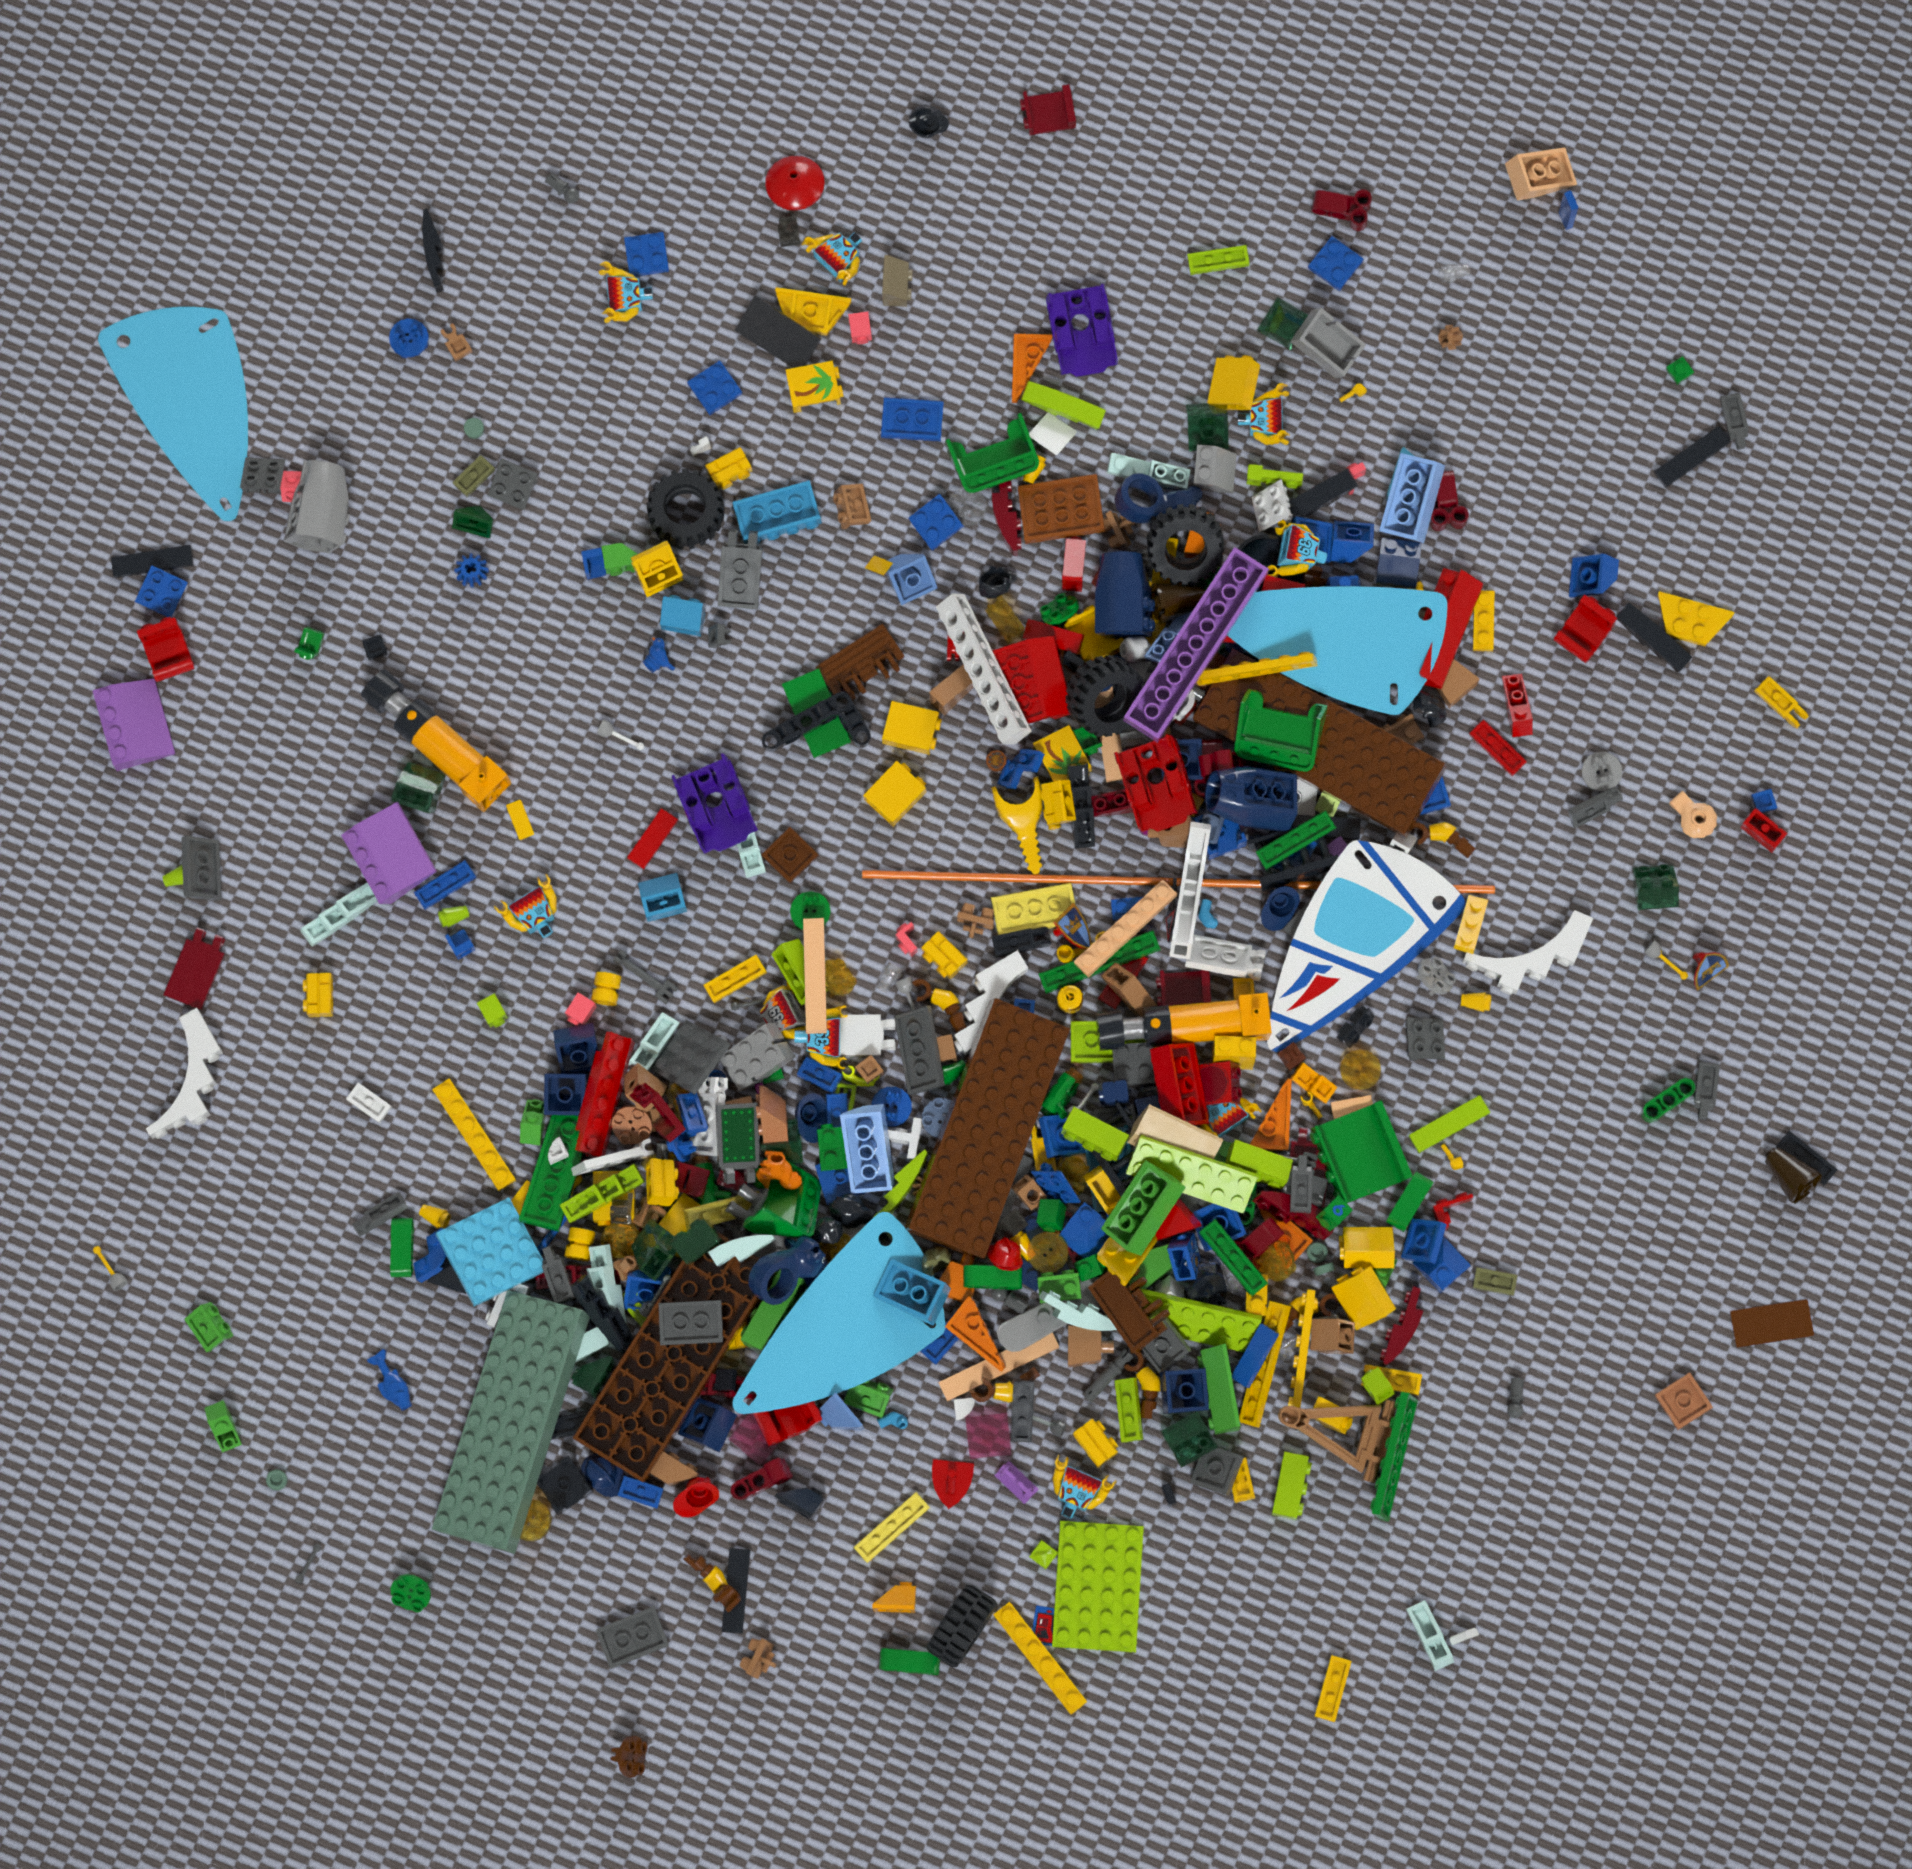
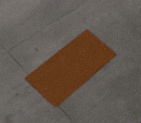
[1730,1299,1814,1348]

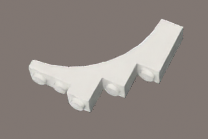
[1169,822,1211,960]
[1462,910,1593,995]
[953,950,1028,1055]
[146,1008,223,1139]

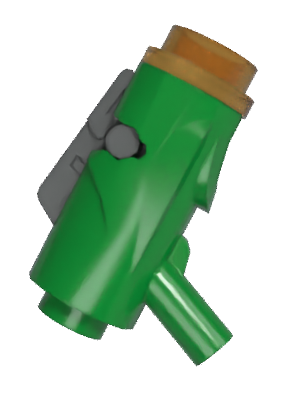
[1040,1068,1084,1119]
[690,1155,732,1205]

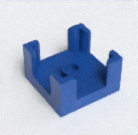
[1194,815,1247,861]

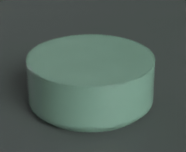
[464,418,484,439]
[1307,1242,1328,1263]
[1313,1262,1335,1276]
[266,1469,288,1491]

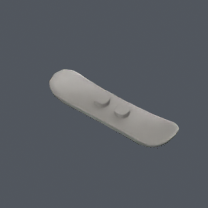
[996,1276,1101,1352]

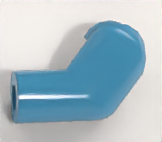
[1198,899,1218,929]
[877,1412,908,1429]

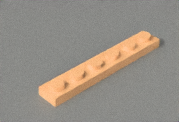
[1074,880,1177,978]

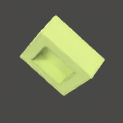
[1314,792,1340,817]

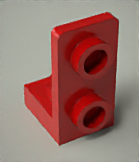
[1432,1192,1474,1231]

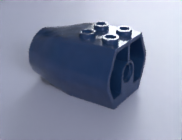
[1095,551,1155,639]
[1205,766,1298,832]

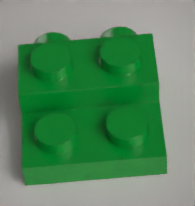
[816,1124,848,1172]

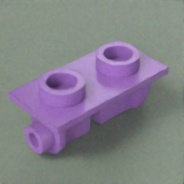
[994,1461,1039,1505]

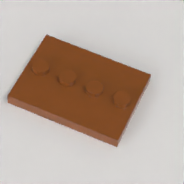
[1018,474,1105,544]

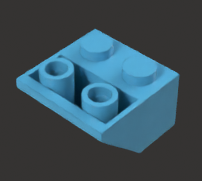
[660,595,706,637]
[638,873,687,922]

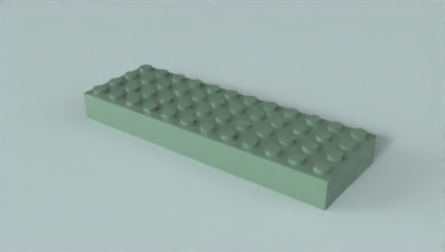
[432,1290,590,1554]

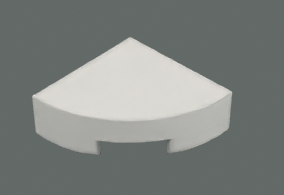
[690,436,711,457]
[548,1137,569,1165]
[954,1398,975,1421]
[1449,1628,1479,1645]

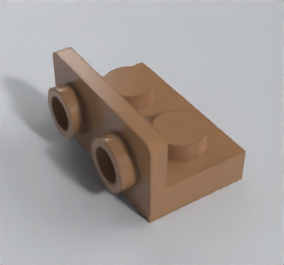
[833,484,871,529]
[1381,714,1424,744]

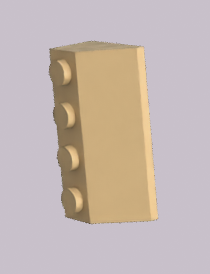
[1127,1104,1223,1159]

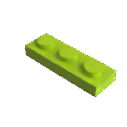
[1187,245,1250,275]
[1114,1377,1143,1443]

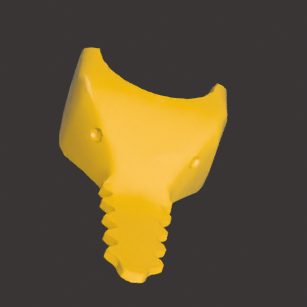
[991,776,1043,875]

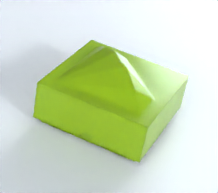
[1029,1540,1058,1570]

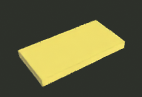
[991,883,1075,935]

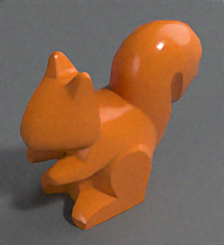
[756,1151,802,1190]

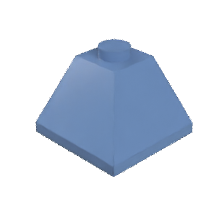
[886,554,938,605]
[819,1393,864,1431]

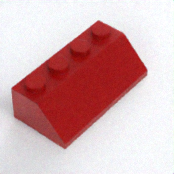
[1150,1042,1209,1126]

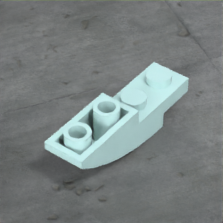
[1106,453,1190,490]
[587,1244,626,1323]
[1039,1290,1117,1331]

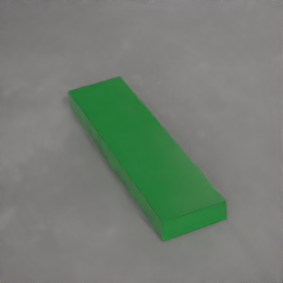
[1255,810,1336,870]
[1199,1219,1268,1297]

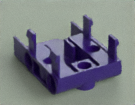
[1046,284,1118,377]
[671,753,758,854]

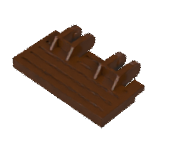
[815,624,905,701]
[1088,1268,1170,1354]

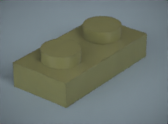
[452,455,495,498]
[1472,1267,1518,1296]

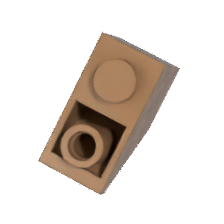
[650,1451,700,1486]

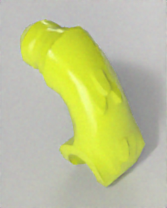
[842,1066,880,1087]

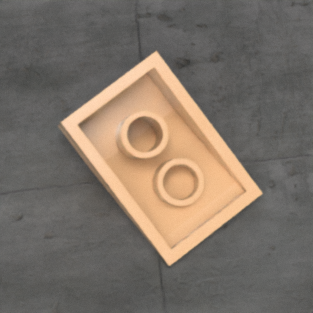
[1505,148,1577,200]

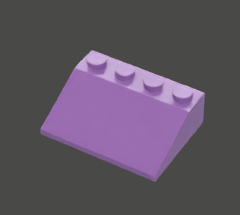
[92,678,175,771]
[341,802,437,904]

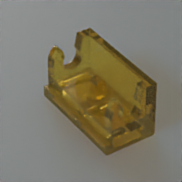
[985,595,1024,644]

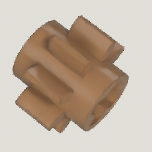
[1438,325,1463,350]

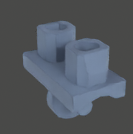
[1201,807,1225,844]

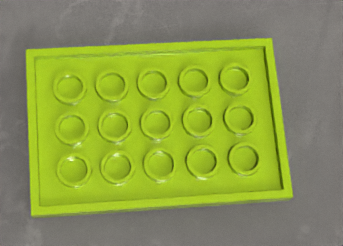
[1052,1521,1144,1653]

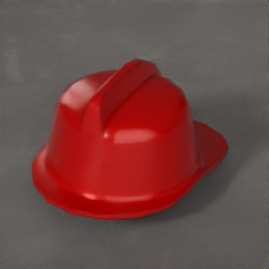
[986,1237,1023,1271]
[673,1477,719,1518]

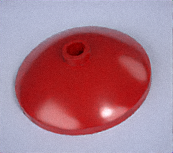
[765,156,825,210]

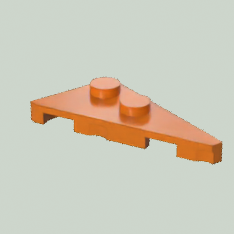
[1012,334,1052,403]
[1250,1079,1292,1151]
[1256,1193,1313,1271]
[945,1295,1006,1372]

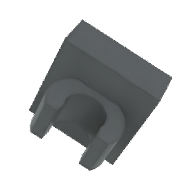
[708,623,731,648]

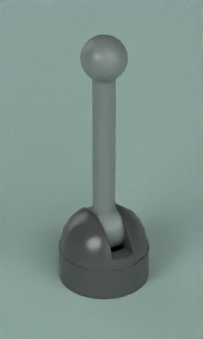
[639,1275,671,1318]
[1033,1415,1067,1438]

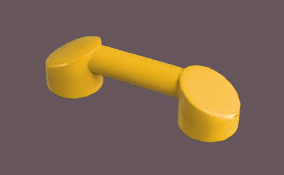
[1057,931,1105,963]

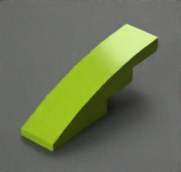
[1021,381,1106,430]
[874,1149,929,1217]
[560,1164,645,1223]

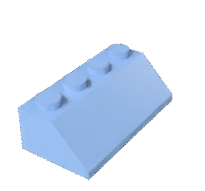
[1379,453,1445,543]
[840,1104,895,1194]

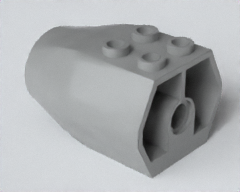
[284,460,350,553]

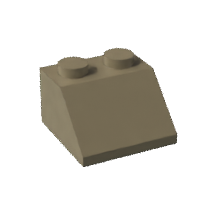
[882,255,913,307]

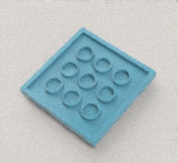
[435,1198,544,1306]

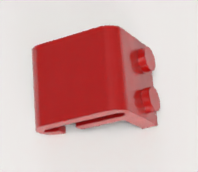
[1553,594,1617,664]
[137,617,195,682]
[753,1401,822,1446]

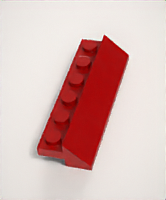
[1419,568,1483,689]
[575,1032,635,1158]

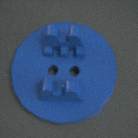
[389,318,429,358]
[871,1087,912,1127]
[667,1126,697,1163]

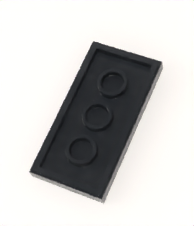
[735,296,822,368]

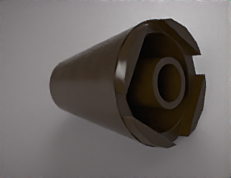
[1151,583,1206,624]
[1765,1148,1822,1204]

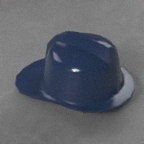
[1260,885,1300,931]
[795,1093,827,1143]
[581,1453,626,1497]

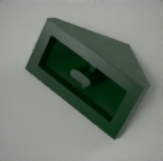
[452,505,494,539]

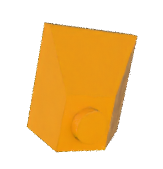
[872,1582,916,1613]

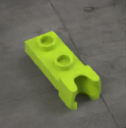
[1246,464,1303,489]

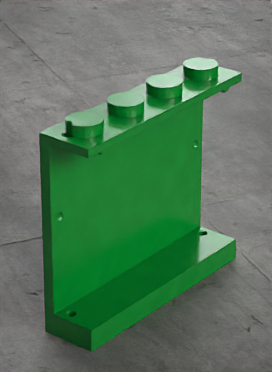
[1310,1100,1413,1203]

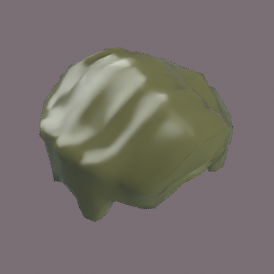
[922,1245,951,1277]

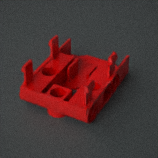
[1114,734,1198,832]

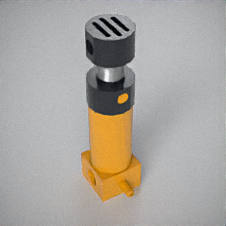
[361,669,511,813]
[1096,993,1272,1051]

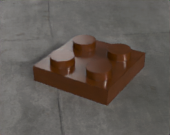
[761,827,819,884]

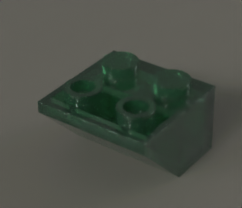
[390,762,446,813]
[1632,864,1679,910]
[631,1218,684,1282]
[670,1218,723,1265]
[1160,1411,1218,1468]

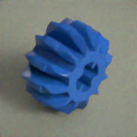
[454,553,489,588]

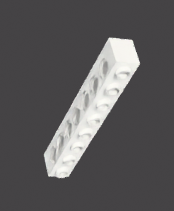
[936,594,1032,745]

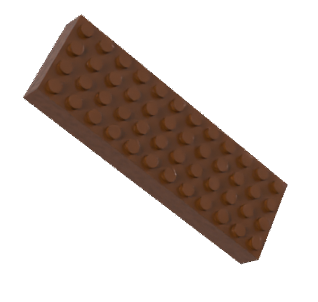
[1192,648,1447,838]
[905,998,1070,1260]
[573,1225,776,1482]

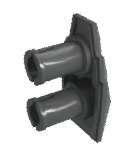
[725,1183,769,1231]

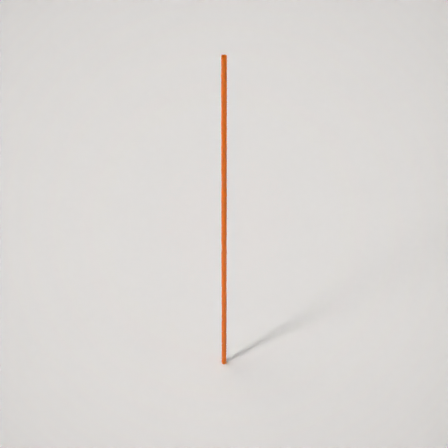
[862,870,1495,894]

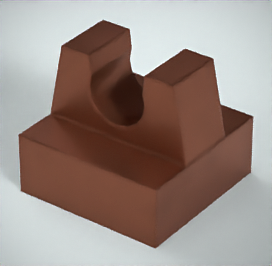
[1277,1042,1306,1071]

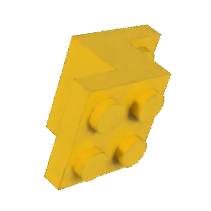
[631,541,683,597]

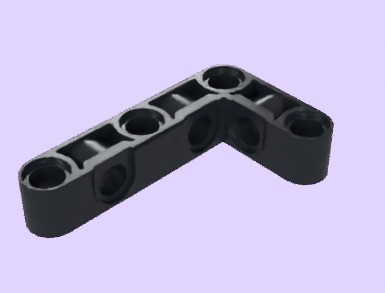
[762,692,871,752]

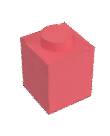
[848,311,872,344]
[565,992,597,1026]

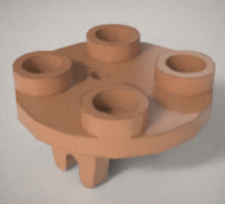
[611,1105,653,1144]

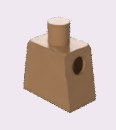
[1436,660,1480,709]
[1148,816,1193,848]
[624,1063,667,1112]
[1068,1325,1114,1367]

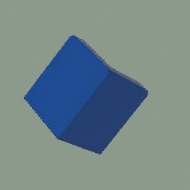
[581,548,607,580]
[445,929,476,960]

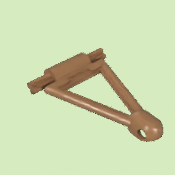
[1278,1399,1396,1483]

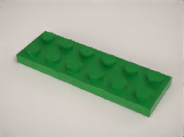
[519,1115,584,1232]
[1370,1391,1418,1522]

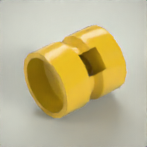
[591,972,622,1006]
[564,1227,596,1262]

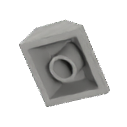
[1193,445,1237,494]

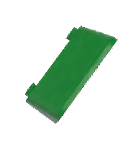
[945,413,1039,493]
[1235,689,1327,772]
[743,1158,821,1238]

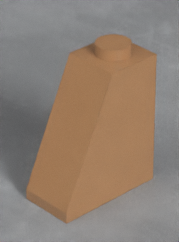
[929,664,974,716]
[1101,963,1157,1017]

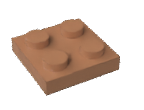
[1654,1373,1713,1431]

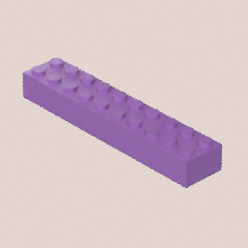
[1123,547,1269,743]

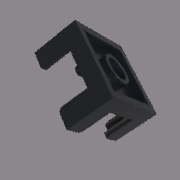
[537,1456,593,1516]

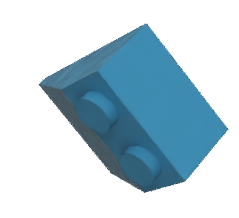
[873,1259,951,1326]

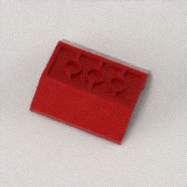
[992,636,1070,724]

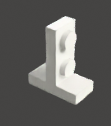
[887,1118,922,1162]
[485,1284,531,1329]

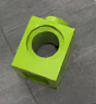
[477,993,508,1028]
[1361,1367,1394,1405]

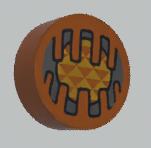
[986,750,1006,772]

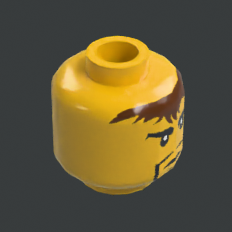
[1057,985,1084,1014]

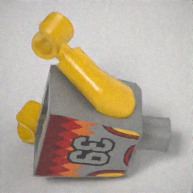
[757,982,806,1039]

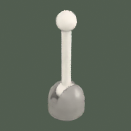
[597,720,644,750]
[1066,1083,1099,1119]

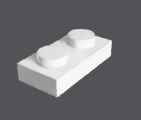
[346,1083,392,1123]

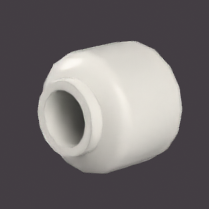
[1120,636,1151,663]

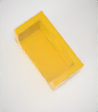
[1083,1165,1121,1215]

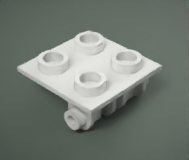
[1252,480,1293,533]

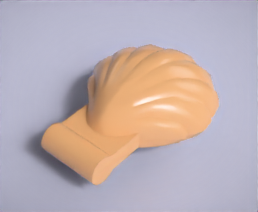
[1669,791,1717,838]

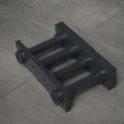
[1247,824,1338,891]
[1092,1102,1134,1197]

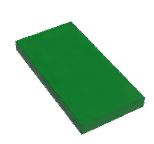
[782,668,851,759]

